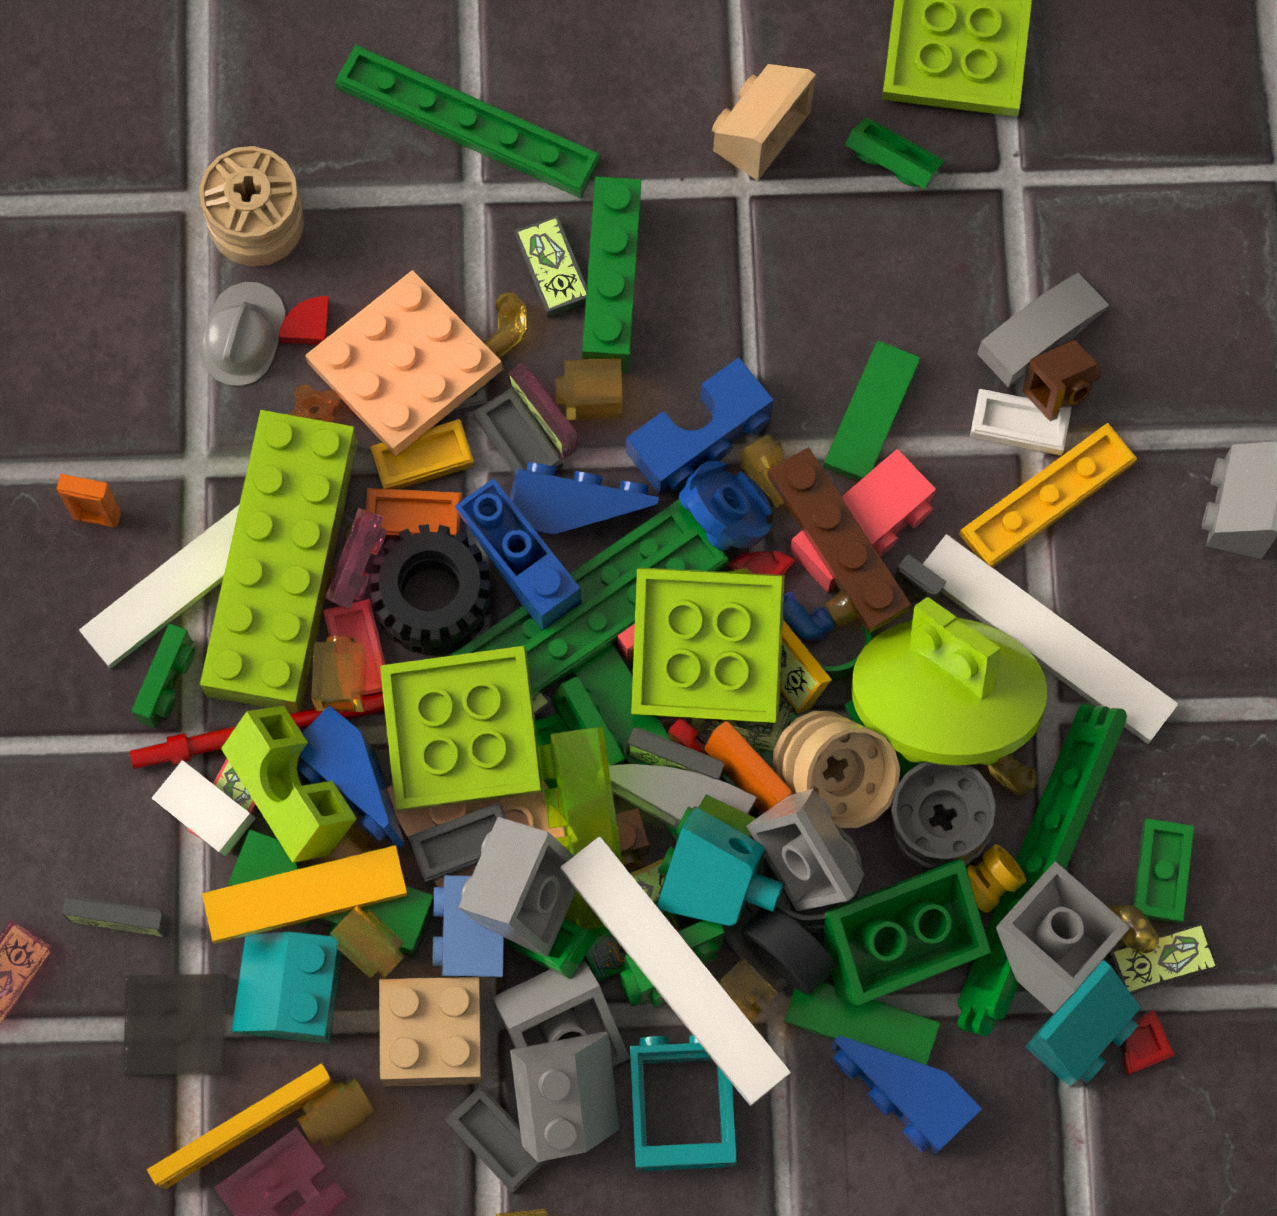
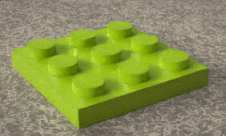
[882,0,1032,117]
[631,567,785,723]
[380,646,543,812]

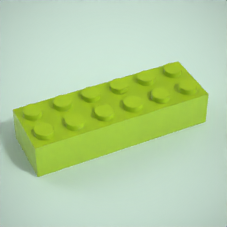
[200,410,358,713]

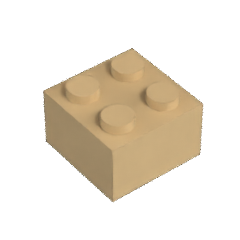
[379,977,483,1087]

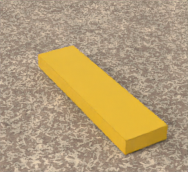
[959,423,1137,568]
[202,845,408,944]
[147,1063,335,1190]

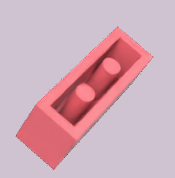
[790,449,936,593]

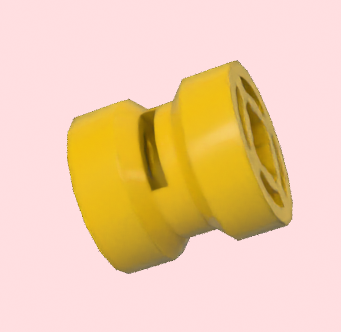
[966,844,1026,913]

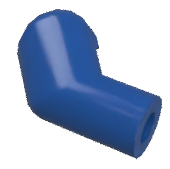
[783,592,835,641]

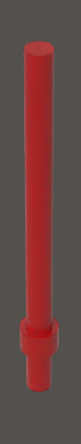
[130,692,385,769]

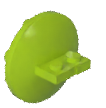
[852,597,1047,765]

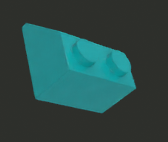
[231,932,344,1044]
[1025,960,1141,1087]

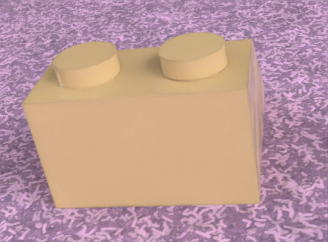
[712,64,816,181]

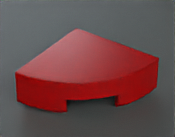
[278,296,330,345]
[728,551,795,575]
[668,718,710,756]
[1123,1010,1175,1076]

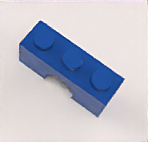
[626,357,773,495]

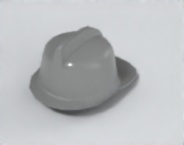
[200,282,286,386]

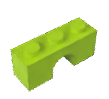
[221,706,357,863]

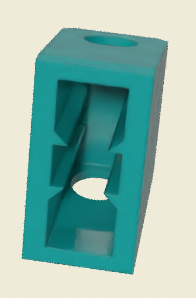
[657,807,784,926]

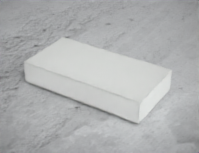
[970,389,1072,456]
[152,760,256,856]

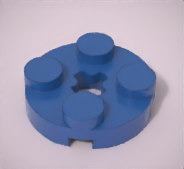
[679,461,772,551]

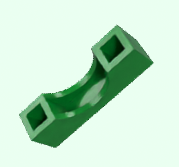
[582,176,642,374]
[228,830,434,961]

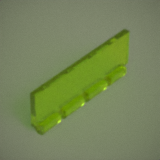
[538,727,622,929]

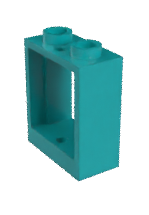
[630,1035,736,1172]

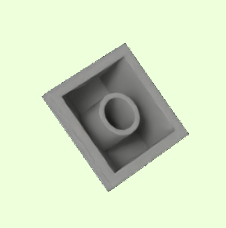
[1202,441,1277,559]
[746,789,864,911]
[458,817,576,957]
[996,861,1130,1014]
[492,959,630,1067]
[510,1031,620,1162]

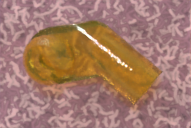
[483,292,527,358]
[988,752,1038,795]
[1106,905,1160,954]

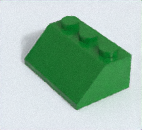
[823,859,991,1006]

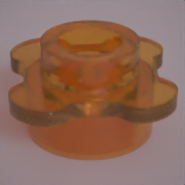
[289,385,340,423]

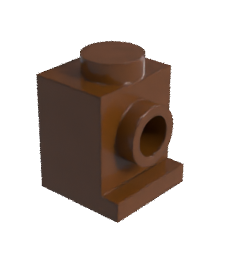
[1022,340,1101,422]
[591,808,651,872]

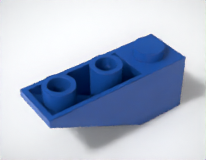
[510,461,659,535]
[455,478,582,630]
[297,706,405,849]
[831,1035,982,1156]

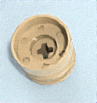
[199,146,305,267]
[772,711,900,828]

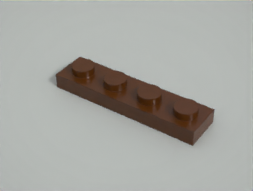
[767,447,911,634]

